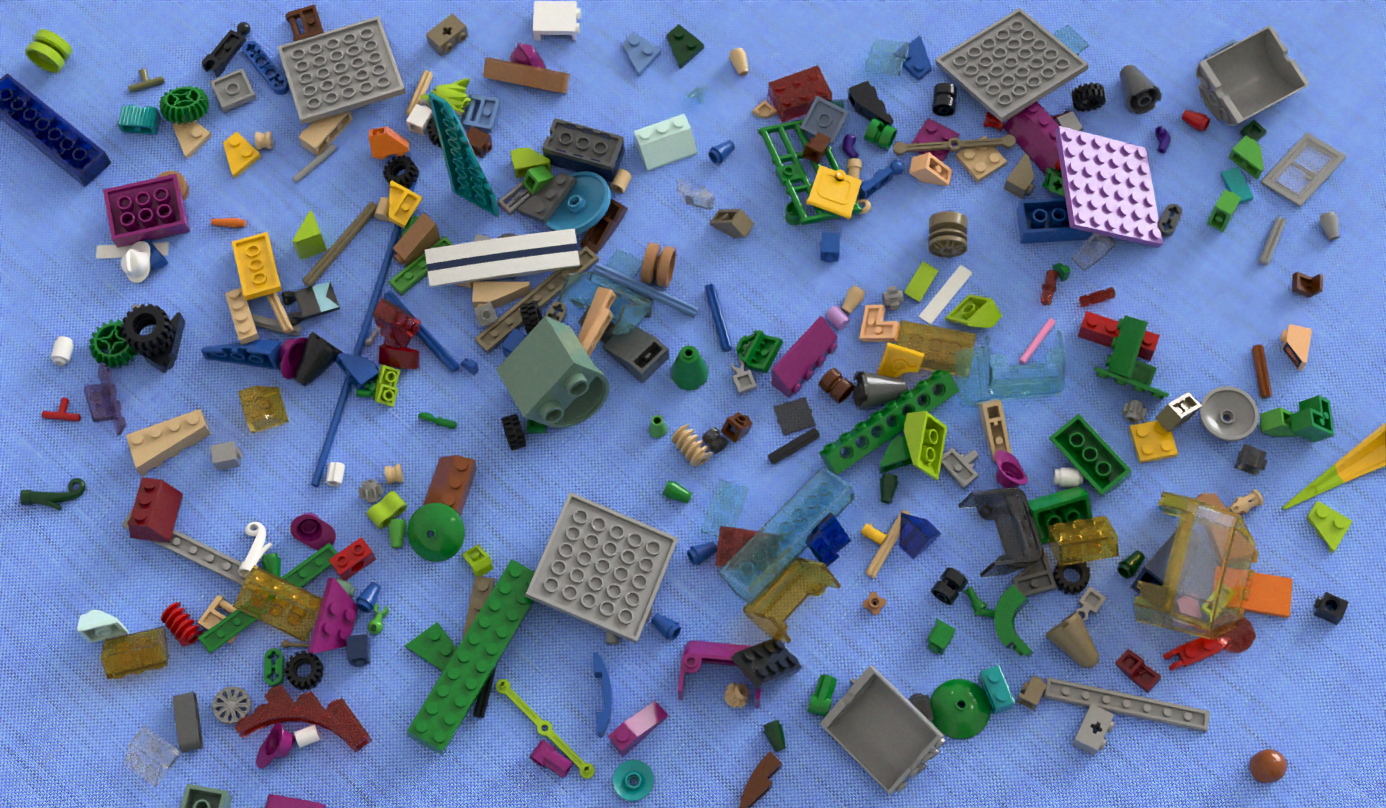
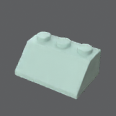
[634,114,698,172]

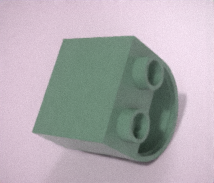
[496,316,609,428]

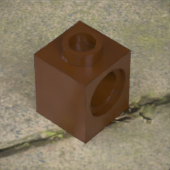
[467,127,492,158]

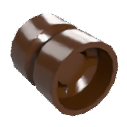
[818,368,855,404]

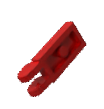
[1163,632,1222,671]

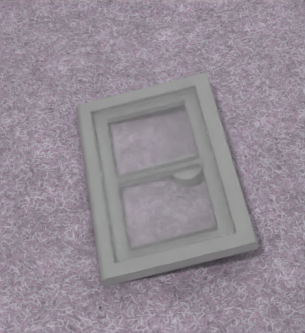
[1260,132,1347,207]

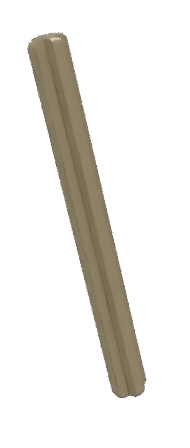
[302,202,377,287]

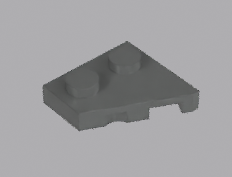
[1012,552,1057,598]

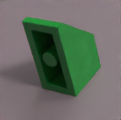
[879,435,913,474]

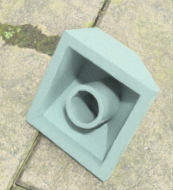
[77,610,129,643]

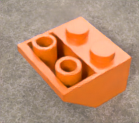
[368,126,409,160]

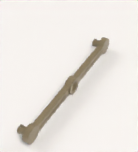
[893,135,1016,156]

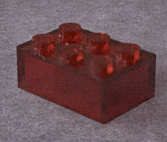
[768,65,832,123]

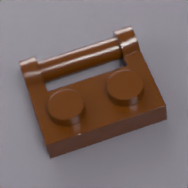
[285,4,324,42]

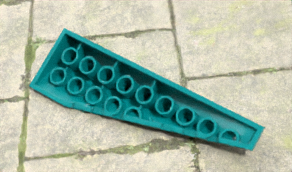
[428,92,500,218]

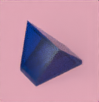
[899,512,941,560]

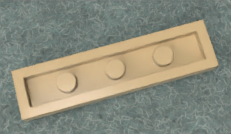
[225,287,259,345]

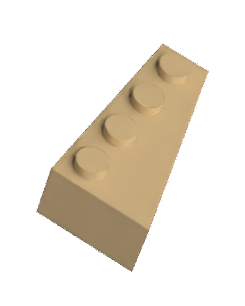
[126,409,211,476]

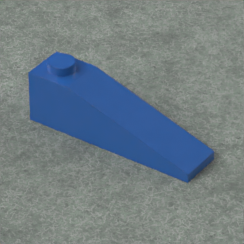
[201,339,282,370]

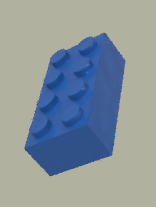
[1017,197,1097,243]

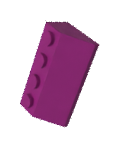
[1003,101,1059,176]
[771,316,838,398]

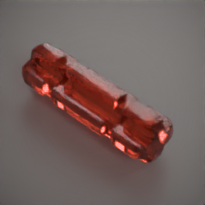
[1079,287,1116,307]

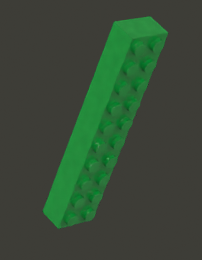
[407,559,535,756]

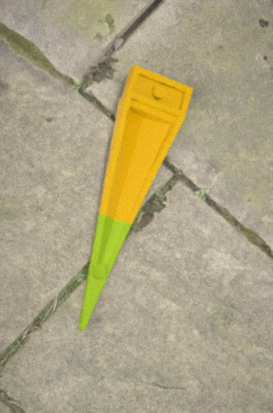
[1282,423,1386,509]

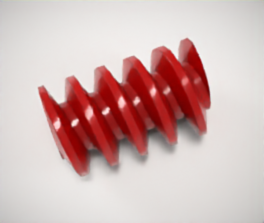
[161,602,204,647]

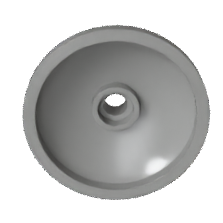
[1199,386,1259,441]

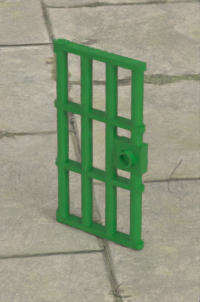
[758,119,862,225]

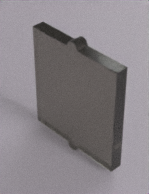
[774,397,816,435]

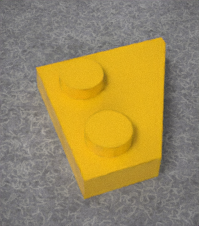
[223,131,261,178]
[388,180,423,229]

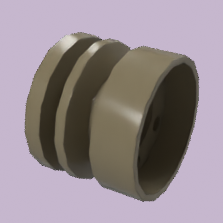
[928,211,967,257]

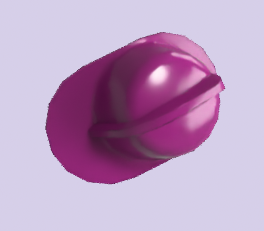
[510,43,545,69]
[279,337,307,379]
[994,450,1028,493]
[290,513,336,550]
[256,723,296,769]

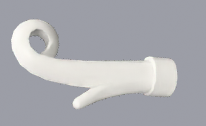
[238,522,272,578]

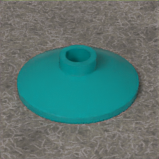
[613,760,654,801]

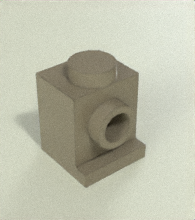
[1016,676,1047,711]

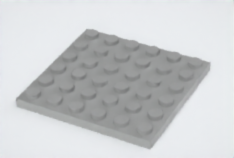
[935,8,1088,123]
[277,16,406,125]
[525,492,678,644]

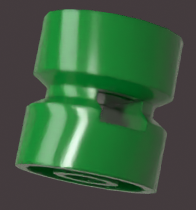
[864,118,897,150]

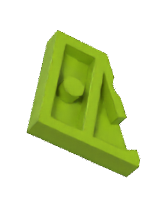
[1306,500,1353,553]

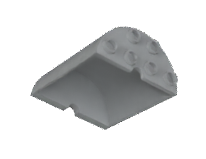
[1196,25,1309,126]
[820,665,946,794]

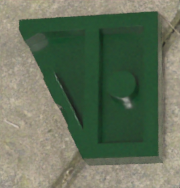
[666,24,704,69]

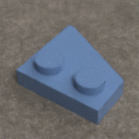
[622,32,661,77]

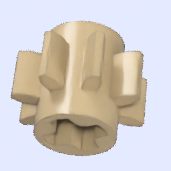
[724,682,749,708]

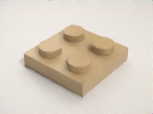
[955,136,1007,183]

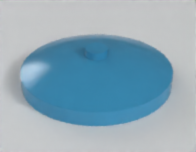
[546,171,611,234]

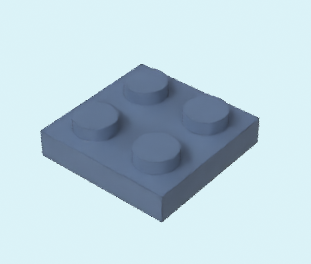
[800,96,849,145]

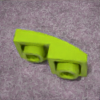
[904,261,939,302]
[375,365,401,407]

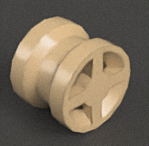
[255,131,273,150]
[385,464,404,485]

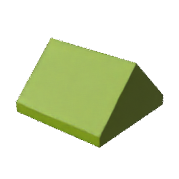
[292,211,327,259]

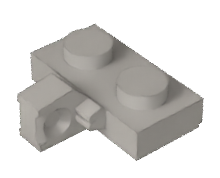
[941,447,979,489]

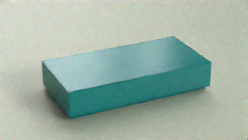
[1220,167,1254,205]

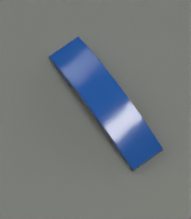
[593,653,613,737]

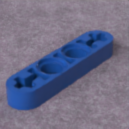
[243,41,289,95]

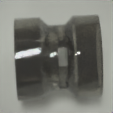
[702,427,729,454]

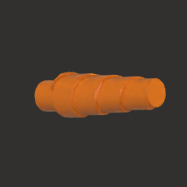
[211,218,246,228]

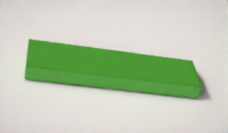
[389,236,454,296]

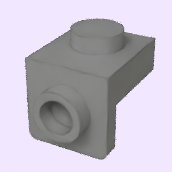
[474,302,498,327]

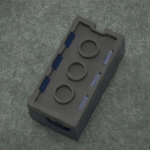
[542,118,625,181]

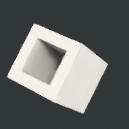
[406,104,434,136]

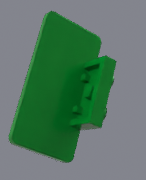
[1094,360,1169,399]

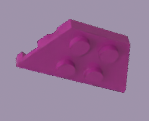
[307,578,358,653]

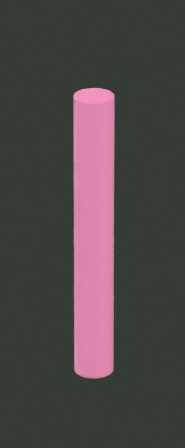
[1019,318,1055,365]

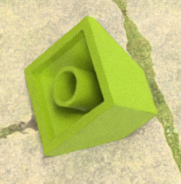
[945,294,1002,328]

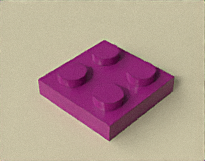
[911,118,960,162]

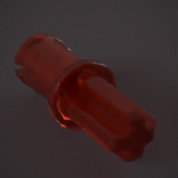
[1040,270,1059,306]

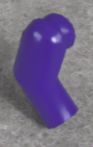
[1155,126,1171,154]
[842,134,859,159]

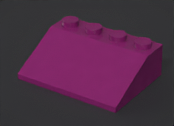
[103,174,190,248]

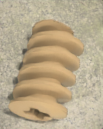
[671,424,713,467]

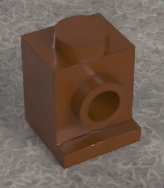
[803,132,831,164]
[721,412,753,443]

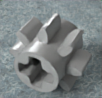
[882,286,904,310]
[1122,400,1147,424]
[358,479,383,503]

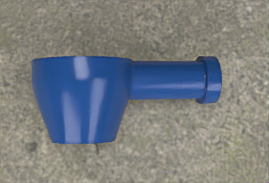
[145,239,169,270]

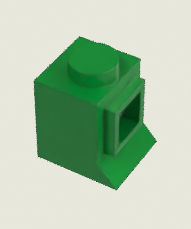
[926,618,956,655]

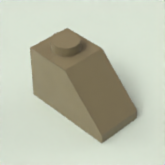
[1004,153,1035,199]
[709,209,754,238]

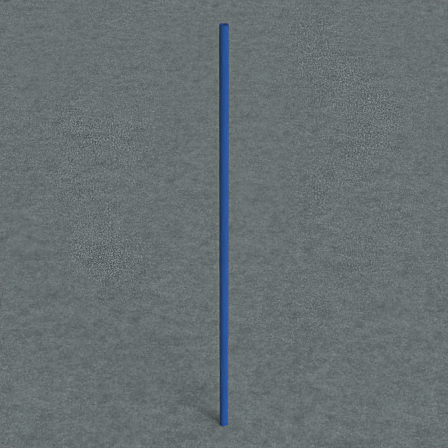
[311,172,419,487]

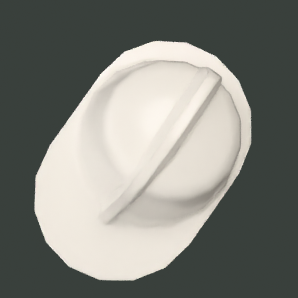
[121,241,150,283]

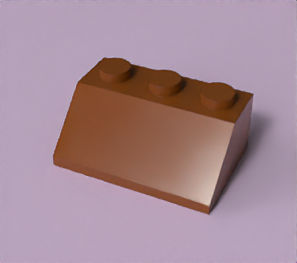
[423,455,477,516]

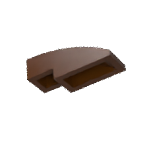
[581,199,628,254]
[739,751,782,808]

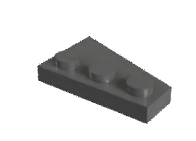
[517,172,577,224]

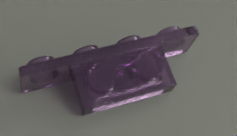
[84,362,126,436]

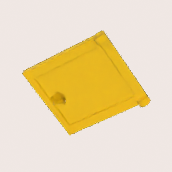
[806,165,862,220]

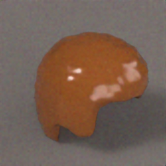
[1249,749,1287,783]

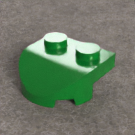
[736,330,783,374]

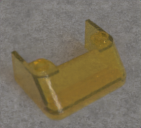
[743,557,841,643]

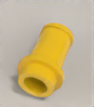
[861,523,887,546]

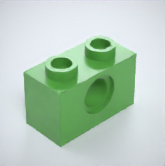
[1207,189,1241,232]

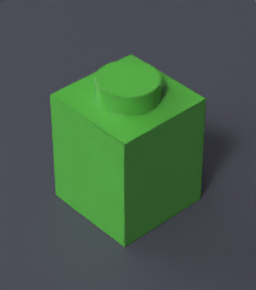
[522,165,555,195]

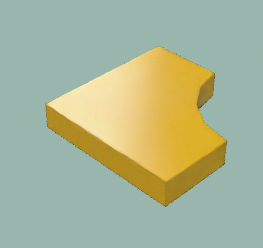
[877,342,924,378]

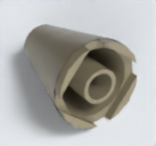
[1045,612,1099,669]

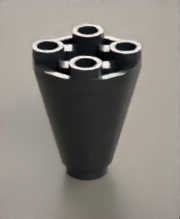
[293,331,343,387]

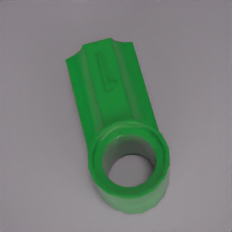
[807,674,837,717]

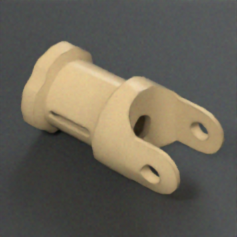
[1227,489,1264,515]

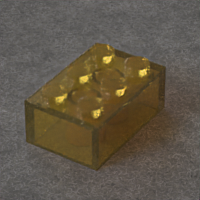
[1048,516,1119,566]

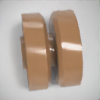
[641,242,676,288]

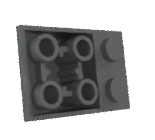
[602,322,669,383]

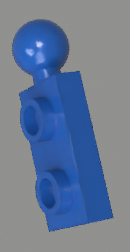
[859,161,904,199]

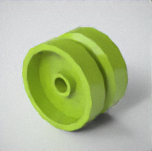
[25,29,73,73]

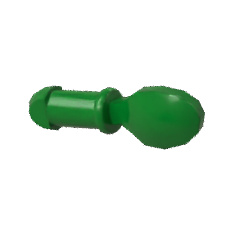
[418,412,457,429]

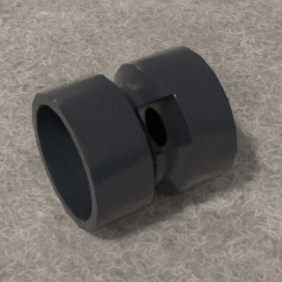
[932,82,957,117]
[931,567,968,605]

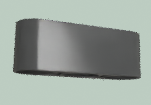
[173,692,203,753]

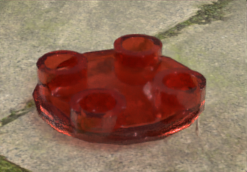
[1214,613,1256,653]

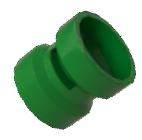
[785,201,804,226]

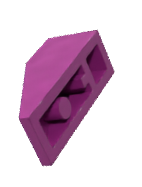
[608,701,669,756]

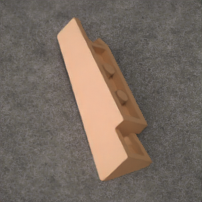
[578,287,617,357]

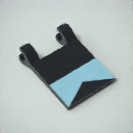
[281,281,340,326]

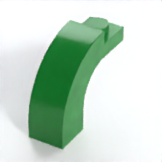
[994,584,1034,658]

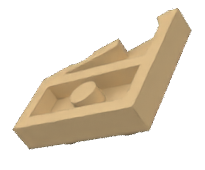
[172,120,212,159]

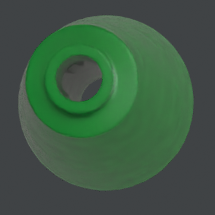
[671,346,709,391]

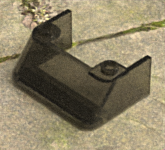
[958,488,1044,577]

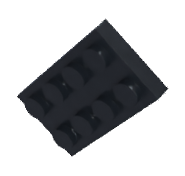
[731,637,802,689]

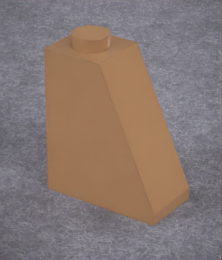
[393,212,441,267]

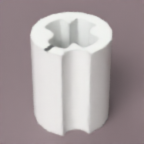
[325,462,345,487]
[294,724,321,748]

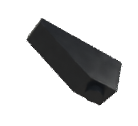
[143,312,185,374]

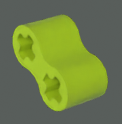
[366,491,408,529]

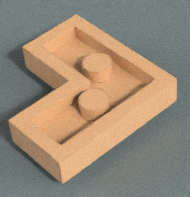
[859,305,900,342]

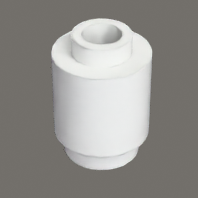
[50,336,74,366]
[1054,467,1083,488]

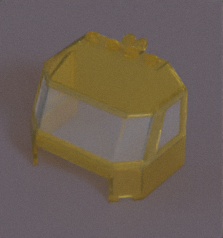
[1134,491,1259,640]

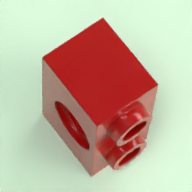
[329,537,376,581]

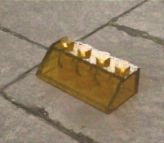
[233,565,322,642]

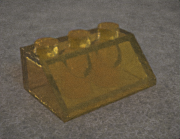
[100,626,169,679]

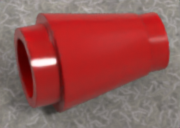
[1181,109,1210,132]

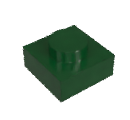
[1240,120,1267,142]

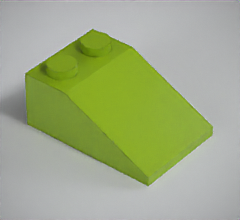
[904,411,947,480]

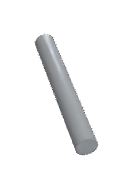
[292,144,337,184]

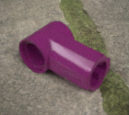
[529,740,573,778]

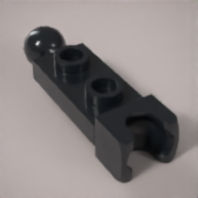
[202,22,251,77]

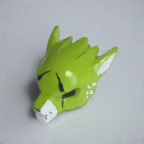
[421,78,471,116]

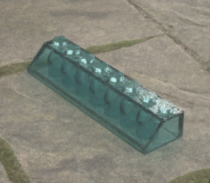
[718,467,854,605]

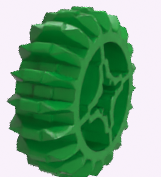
[159,85,209,125]
[89,319,139,369]

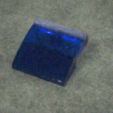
[805,512,851,569]

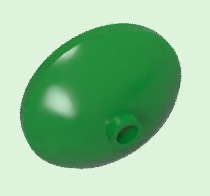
[407,503,465,562]
[929,679,991,739]

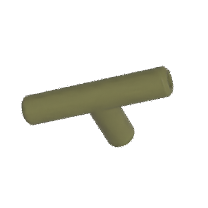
[128,69,165,93]

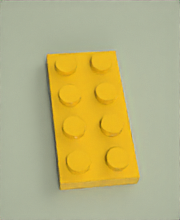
[232,232,282,301]

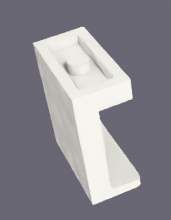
[533,1,581,41]

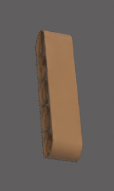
[483,58,570,93]

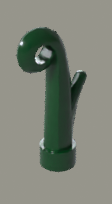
[20,478,86,510]

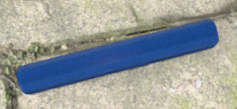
[705,284,732,352]

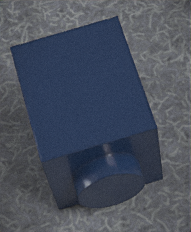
[347,634,371,667]

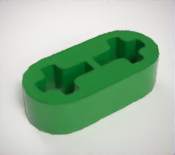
[264,648,284,688]

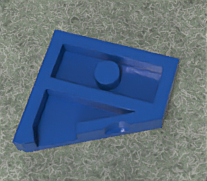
[894,36,932,81]

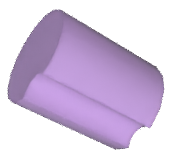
[825,305,850,330]

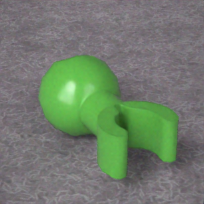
[367,604,389,635]

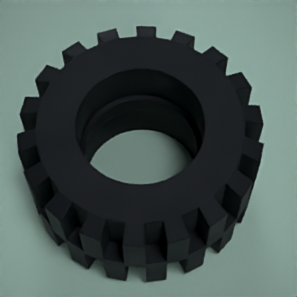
[121,304,174,356]

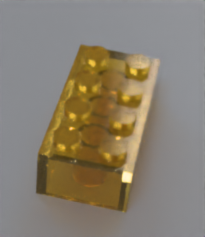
[896,320,976,377]

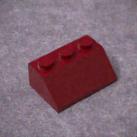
[128,477,183,543]

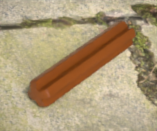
[1252,344,1272,399]

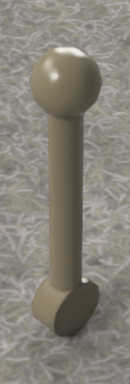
[282,640,309,648]

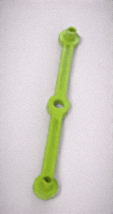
[496,679,595,779]

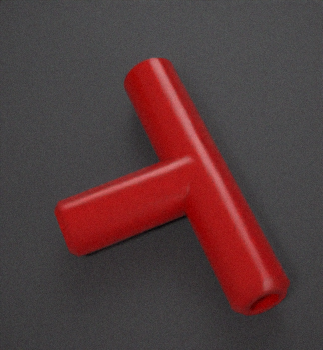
[42,398,81,422]

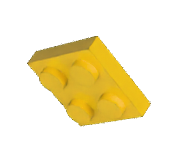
[1129,421,1178,464]

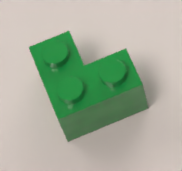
[1290,395,1335,443]

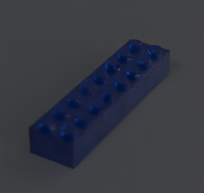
[0,73,111,187]

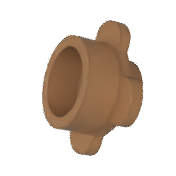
[863,592,886,615]

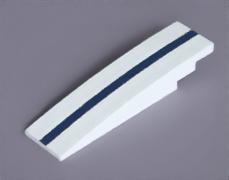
[425,229,580,287]

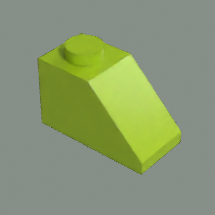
[510,147,551,178]

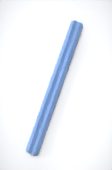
[594,263,698,317]

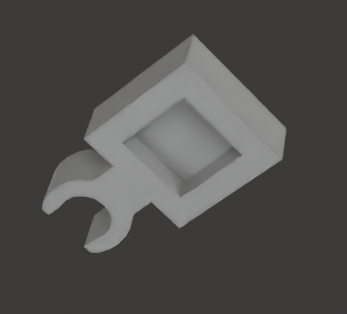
[731,360,757,395]
[1075,586,1106,622]

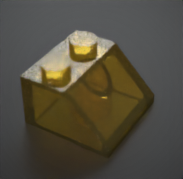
[238,385,289,433]

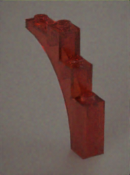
[234,684,372,753]

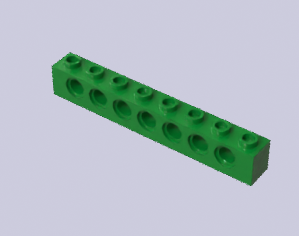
[819,369,959,475]

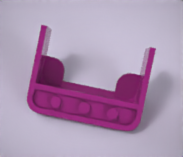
[678,640,761,708]

